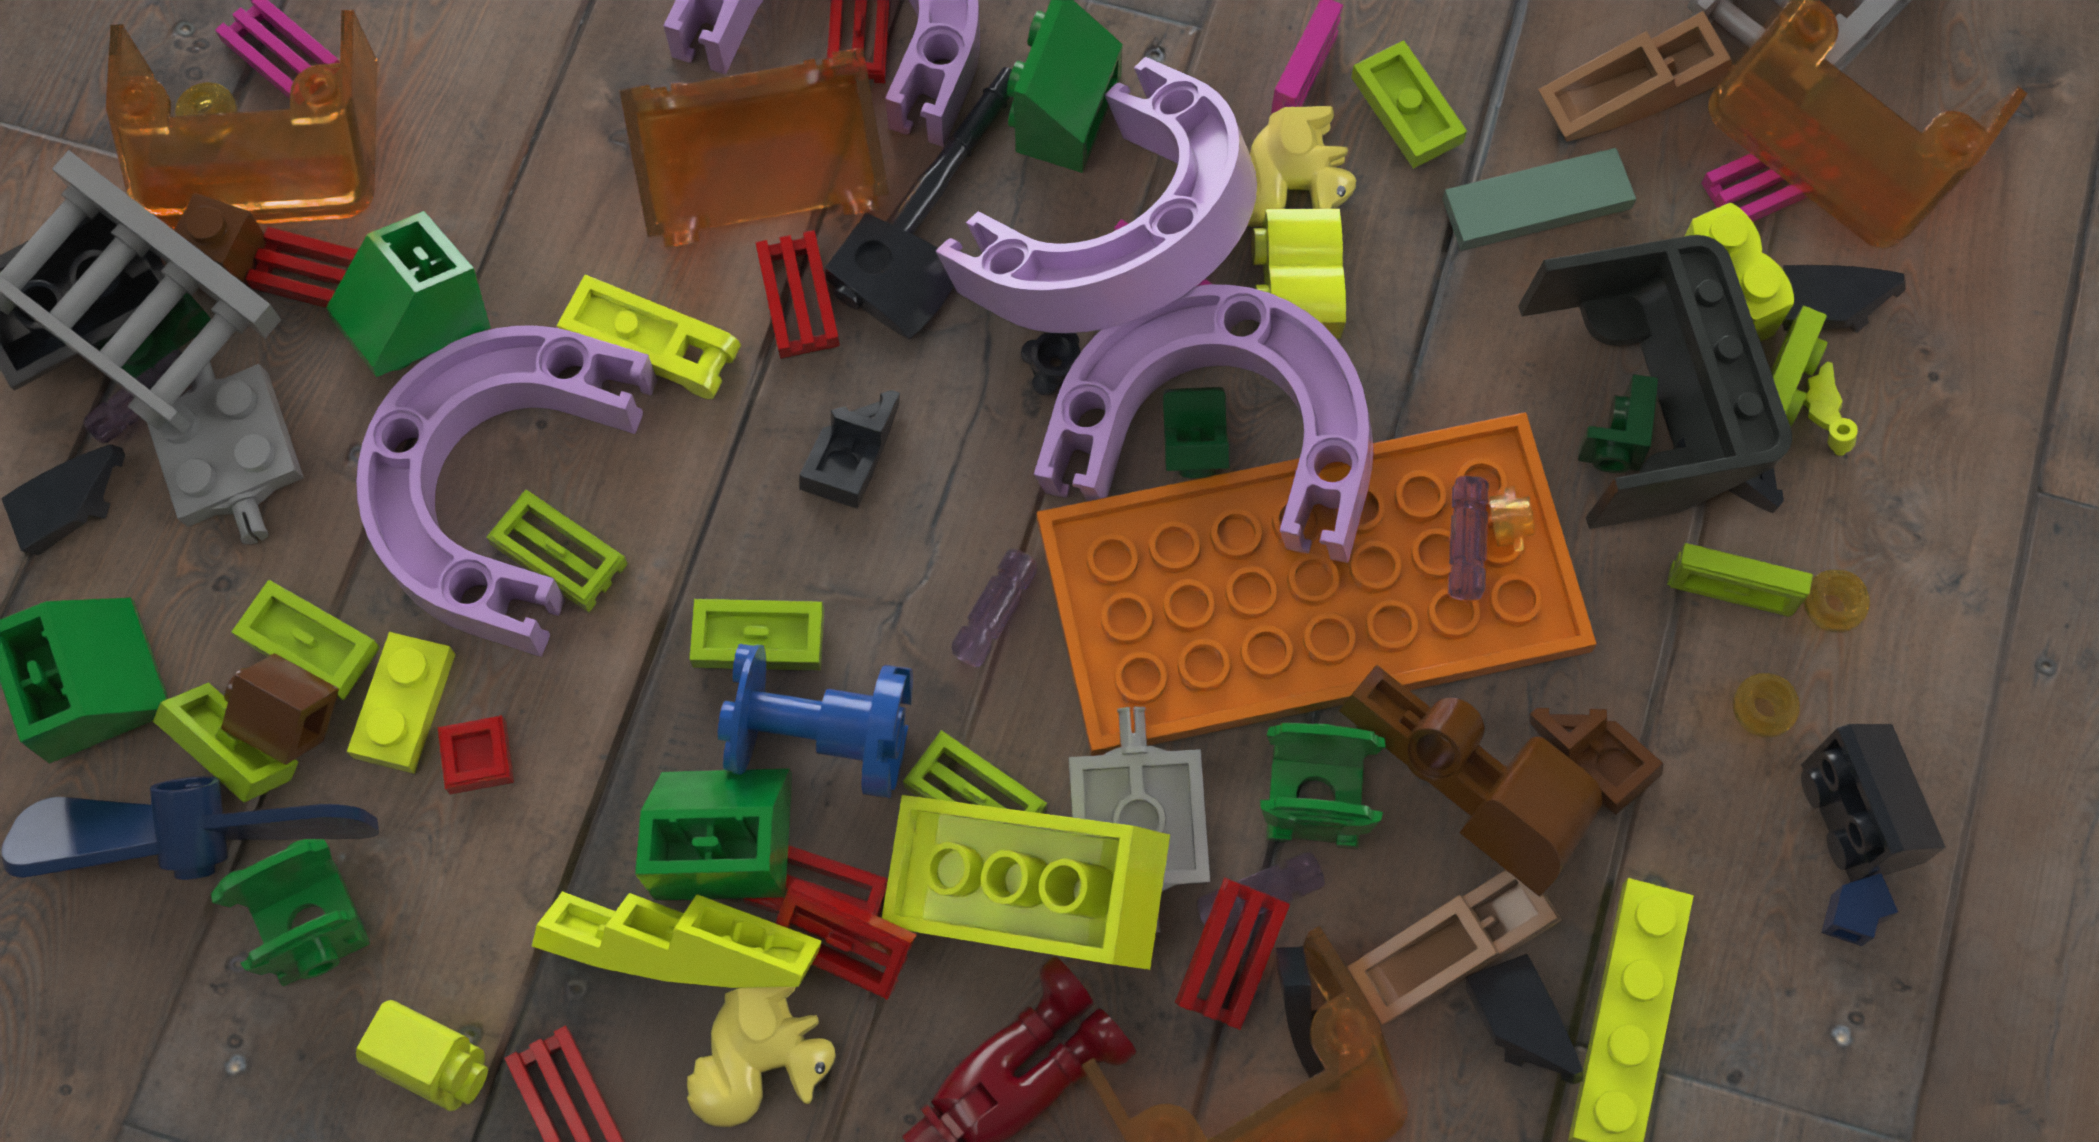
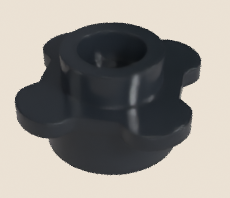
[1021,332,1081,396]

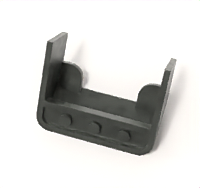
[1518,235,1792,529]

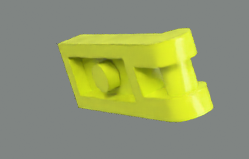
[557,275,741,399]

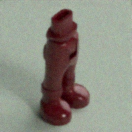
[902,956,1137,1142]

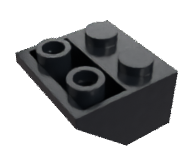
[1801,724,1946,882]

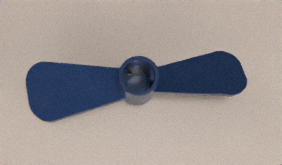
[1,776,379,880]

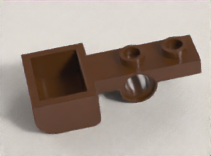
[1339,665,1602,897]

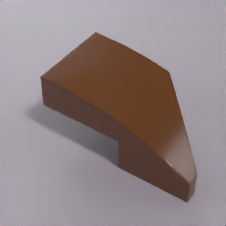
[1530,708,1663,815]

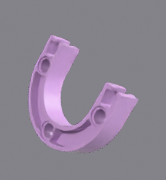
[663,0,980,147]
[936,57,1257,333]
[1034,284,1373,563]
[356,326,657,657]

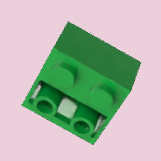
[1007,0,1123,173]
[326,211,491,377]
[0,597,169,764]
[635,768,792,900]

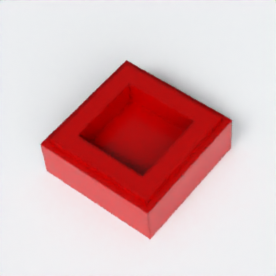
[437,715,514,795]

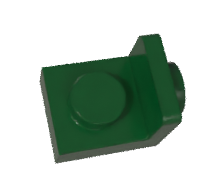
[1578,374,1658,473]

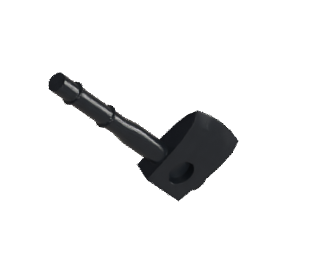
[825,67,1012,339]

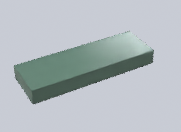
[1442,148,1636,251]

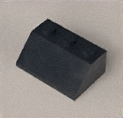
[0,212,185,391]

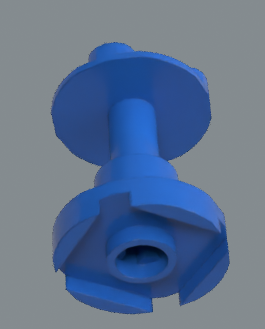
[718,644,913,799]

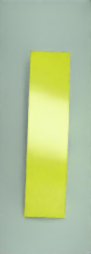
[532,891,822,988]

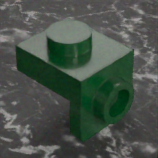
[1163,387,1230,478]

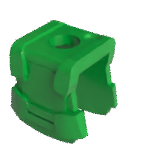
[1260,723,1385,850]
[211,839,370,987]

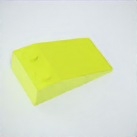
[882,795,1170,970]

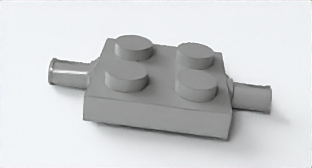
[147,361,304,544]
[1068,707,1210,933]

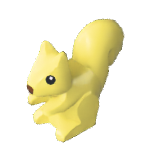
[1247,106,1356,227]
[687,987,836,1127]

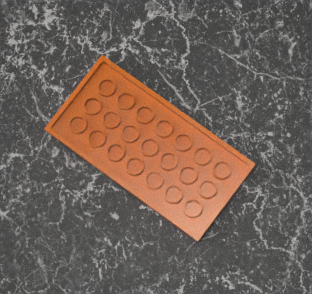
[1037,412,1597,756]

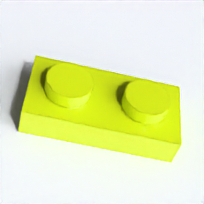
[347,632,456,774]

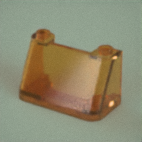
[619,47,890,248]

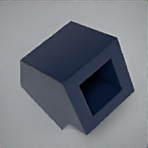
[1821,873,1898,946]

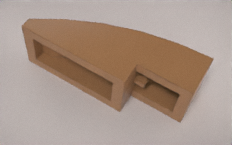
[1538,11,1734,142]
[1347,870,1562,1025]

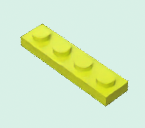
[1568,878,1694,1142]

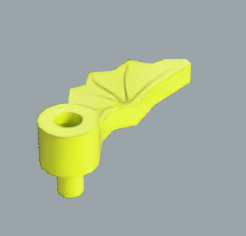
[1803,361,1858,456]

